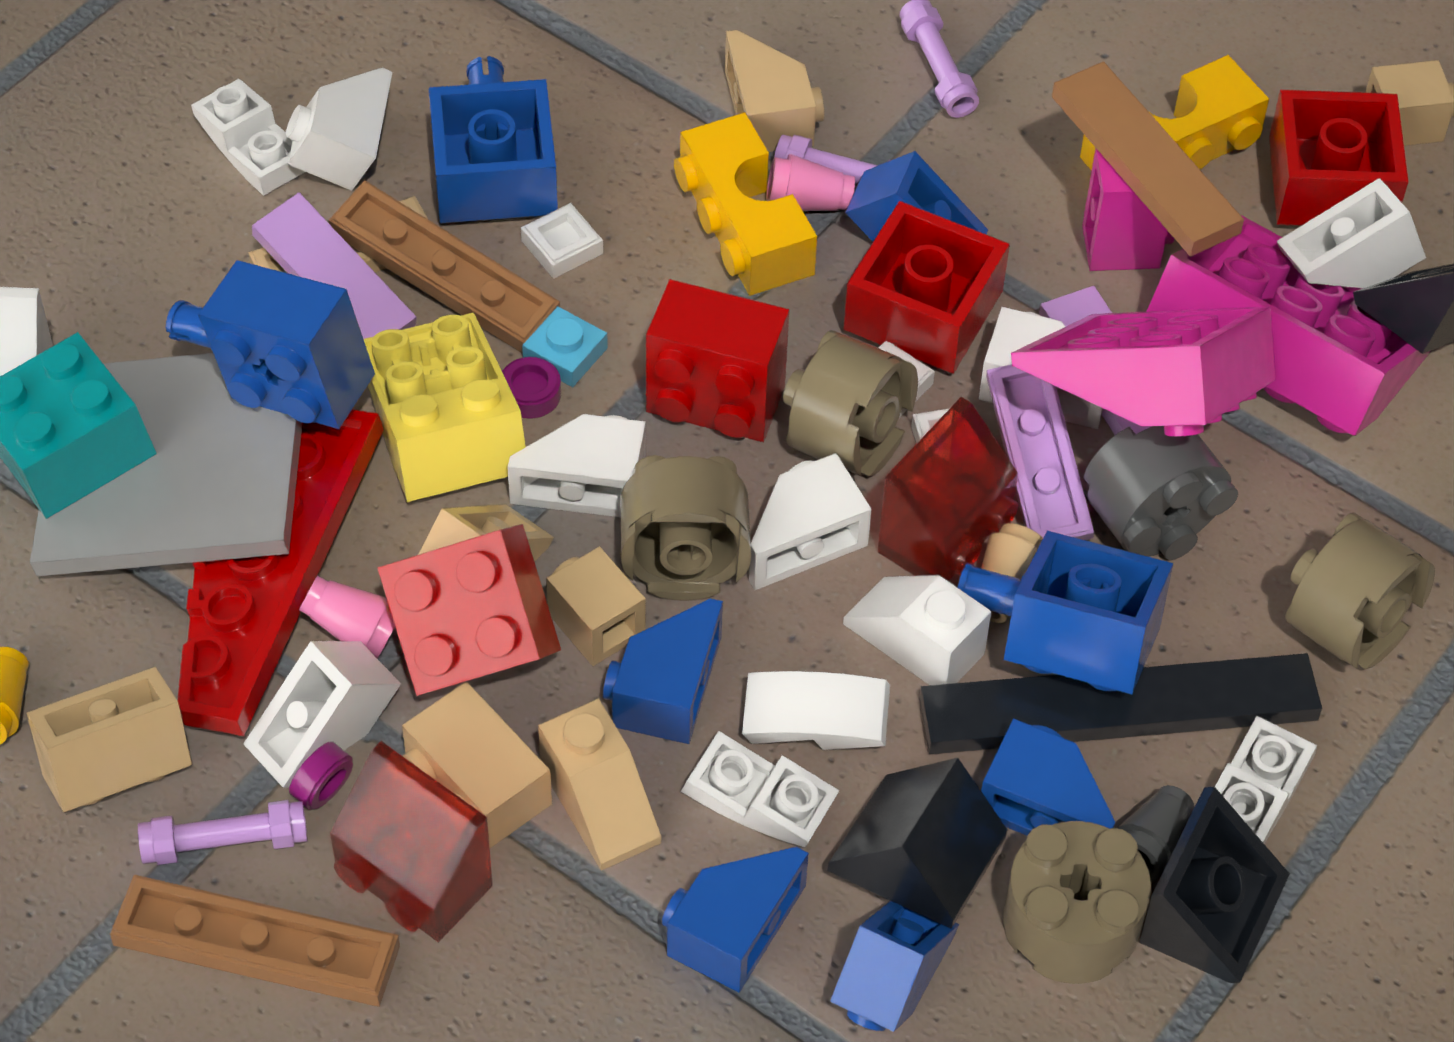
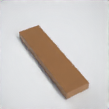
[1052,61,1244,257]
[328,180,560,353]
[110,875,400,1007]

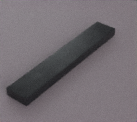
[919,653,1322,755]

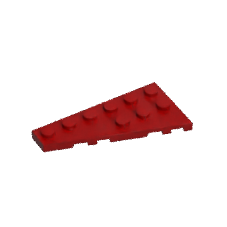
[177,410,384,736]

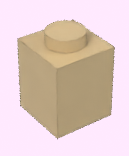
[1365,60,1454,146]
[546,546,646,666]

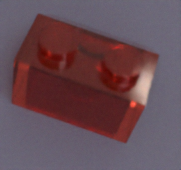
[877,397,1019,581]
[330,741,493,943]

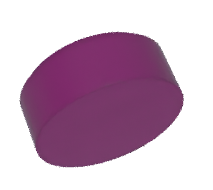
[502,357,561,419]
[289,742,353,810]

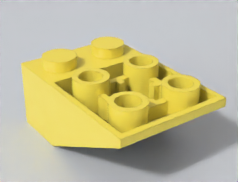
[364,312,526,502]

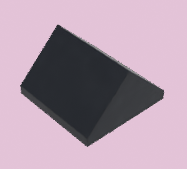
[1353,263,1454,354]
[827,758,1008,929]
[1139,786,1290,983]

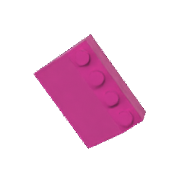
[1146,215,1432,436]
[1011,307,1275,436]

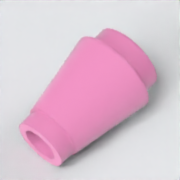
[766,154,855,211]
[299,576,395,658]

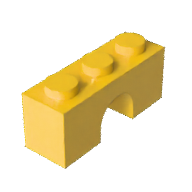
[1080,55,1269,171]
[674,112,817,296]

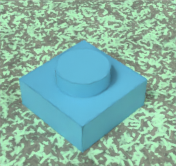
[522,306,608,388]

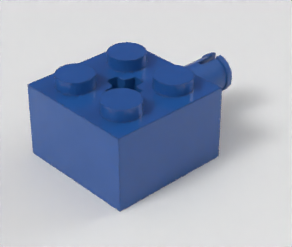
[429,56,558,223]
[166,260,375,429]
[957,531,1173,694]

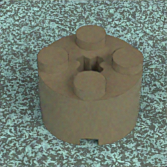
[783,330,918,476]
[620,455,751,601]
[1285,512,1435,669]
[1003,821,1151,984]

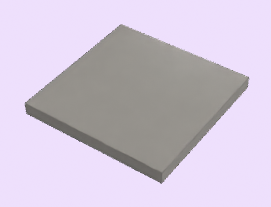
[30,353,302,576]

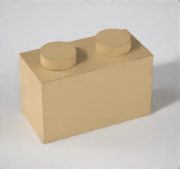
[27,667,192,813]
[401,681,552,850]

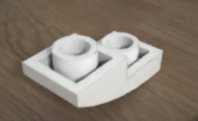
[191,79,305,196]
[742,671,890,750]
[1215,716,1317,844]
[681,731,839,847]

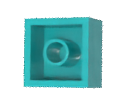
[0,332,157,519]

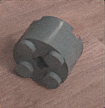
[1083,426,1238,560]

